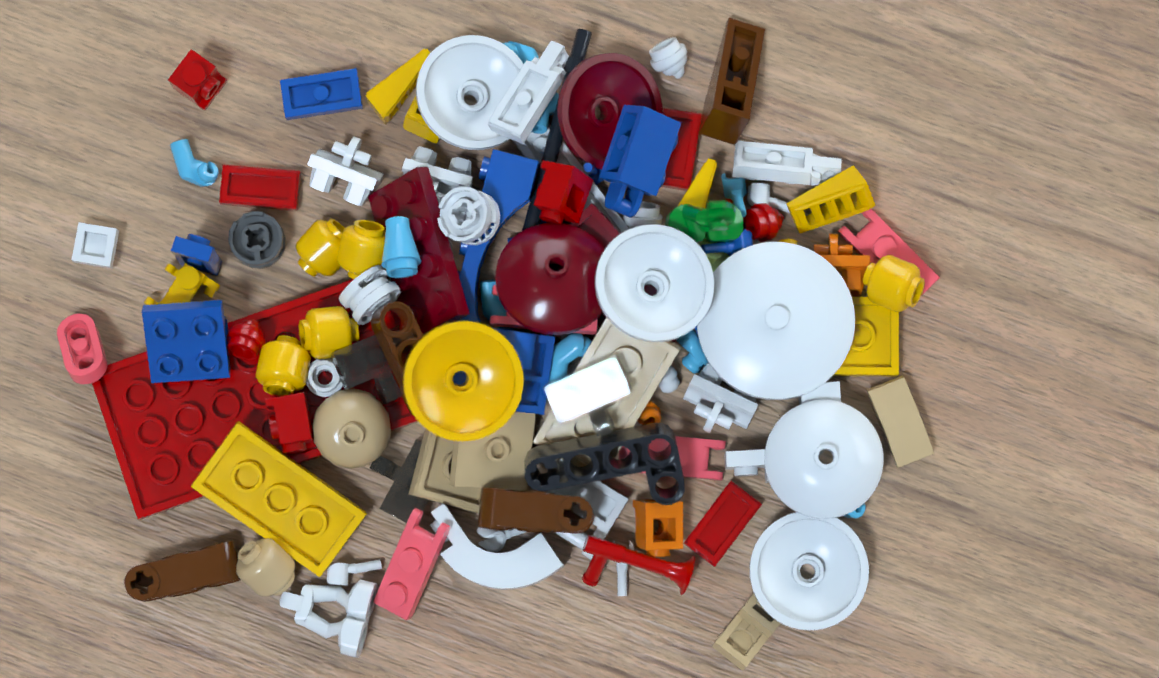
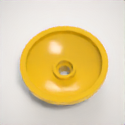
[403,321,523,441]

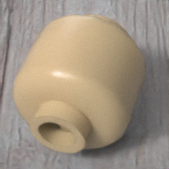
[236,538,295,597]

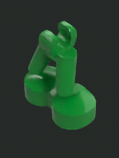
[665,200,743,243]

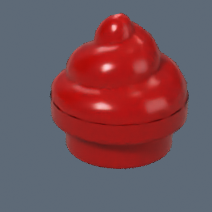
[743,203,784,242]
[226,319,266,361]

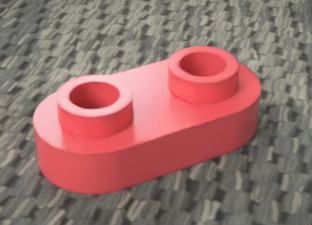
[57,313,107,384]

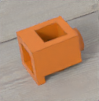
[633,499,683,557]

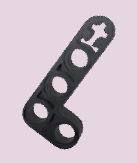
[524,423,685,505]

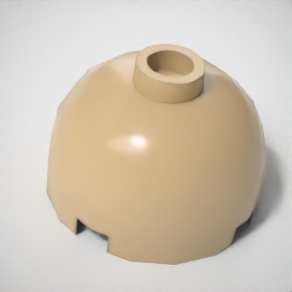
[312,388,391,469]

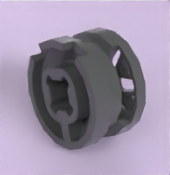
[228,211,286,269]

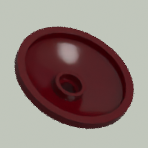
[558,53,663,170]
[495,223,605,335]

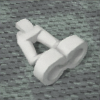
[279,579,378,658]

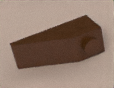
[698,18,765,145]

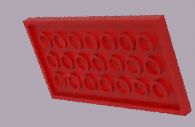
[92,277,419,520]

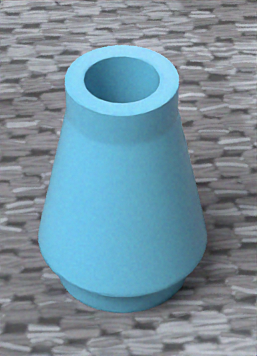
[382,216,421,278]

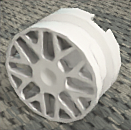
[437,187,500,245]
[339,265,401,325]

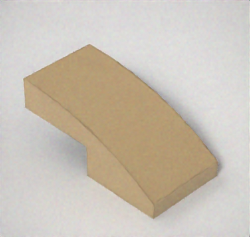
[867,375,934,468]
[712,593,781,671]

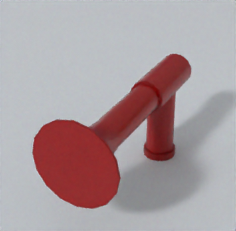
[582,535,695,595]

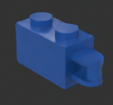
[599,105,681,218]

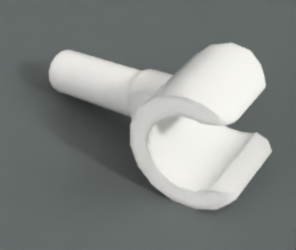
[748,183,790,213]
[477,528,526,553]
[613,540,634,596]
[327,559,382,586]

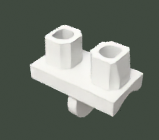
[308,137,384,206]
[402,146,473,204]
[683,364,758,433]

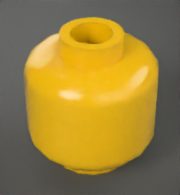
[296,218,345,277]
[337,220,386,279]
[863,255,925,312]
[299,306,359,359]
[256,336,311,397]

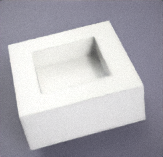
[72,222,119,269]

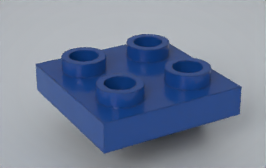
[142,300,231,383]
[493,328,555,415]

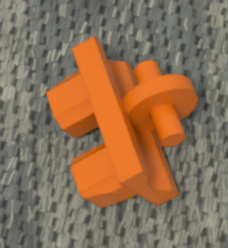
[813,233,870,297]

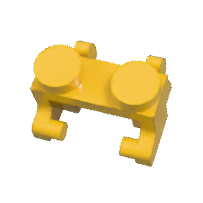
[144,263,220,305]

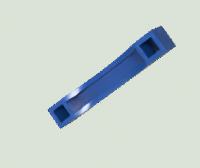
[453,149,540,385]

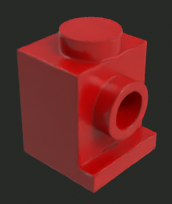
[168,49,228,111]
[534,160,594,225]
[265,392,314,454]

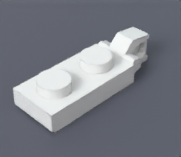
[488,41,569,144]
[732,141,842,186]

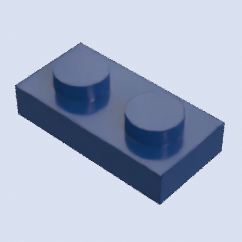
[280,68,363,120]
[171,234,222,276]

